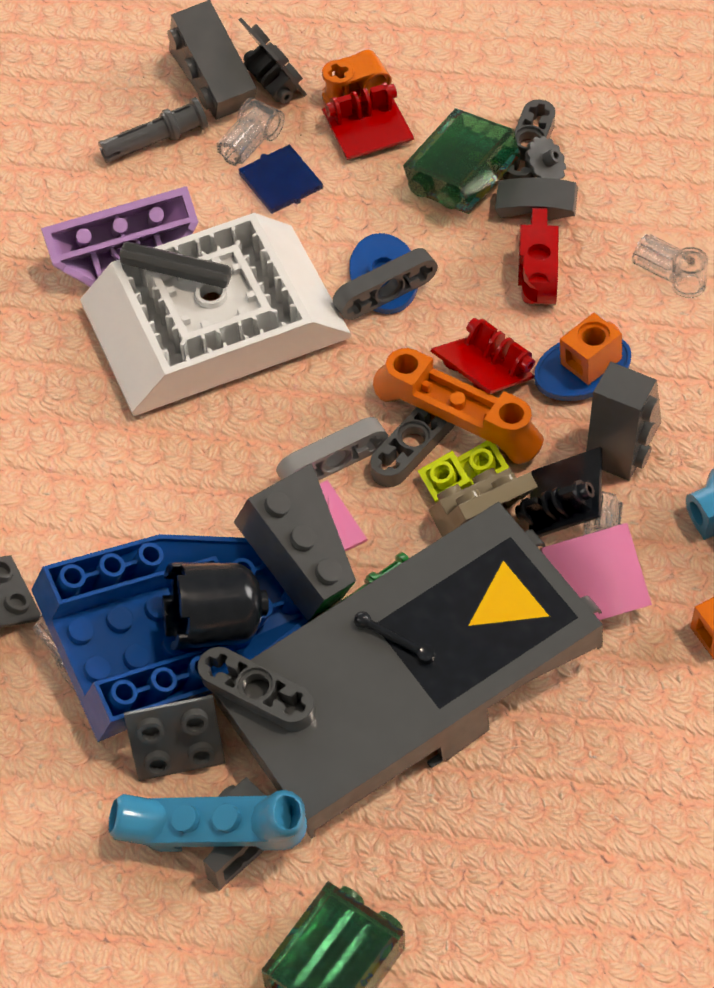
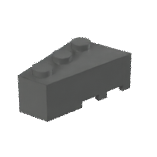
[234,463,356,622]

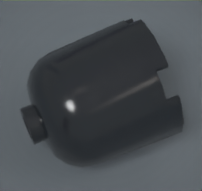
[162,562,269,650]

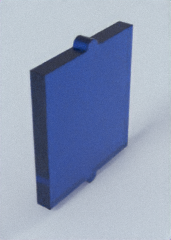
[238,144,323,214]

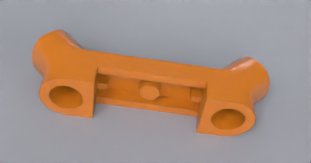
[373,348,544,464]

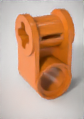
[322,50,392,103]

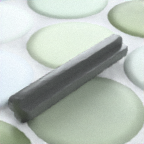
[119,242,232,288]

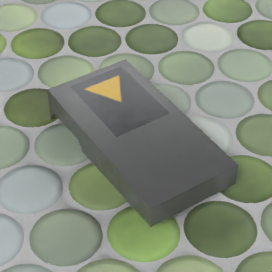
[213,501,603,839]

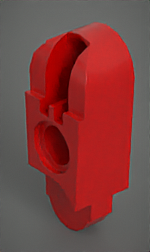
[518,208,559,305]

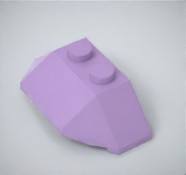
[41,186,198,287]

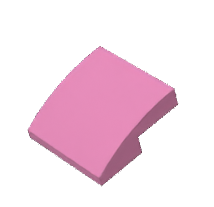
[540,523,652,620]

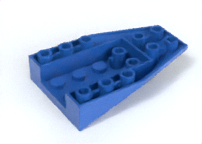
[31,534,313,742]

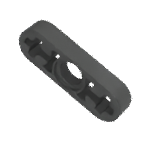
[503,99,555,180]
[333,248,438,320]
[371,407,455,487]
[198,647,316,731]

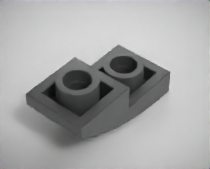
[495,178,578,220]

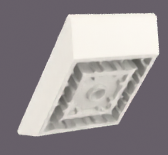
[80,213,351,416]

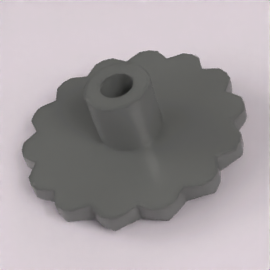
[525,136,566,180]

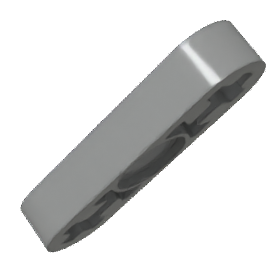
[276,417,388,481]

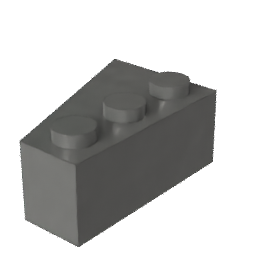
[167,0,257,120]
[586,362,661,481]

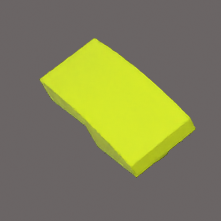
[417,440,509,503]

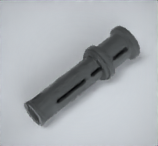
[98,97,208,163]

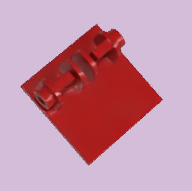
[322,82,414,160]
[430,318,535,394]

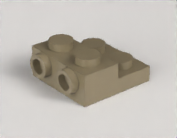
[429,468,538,537]

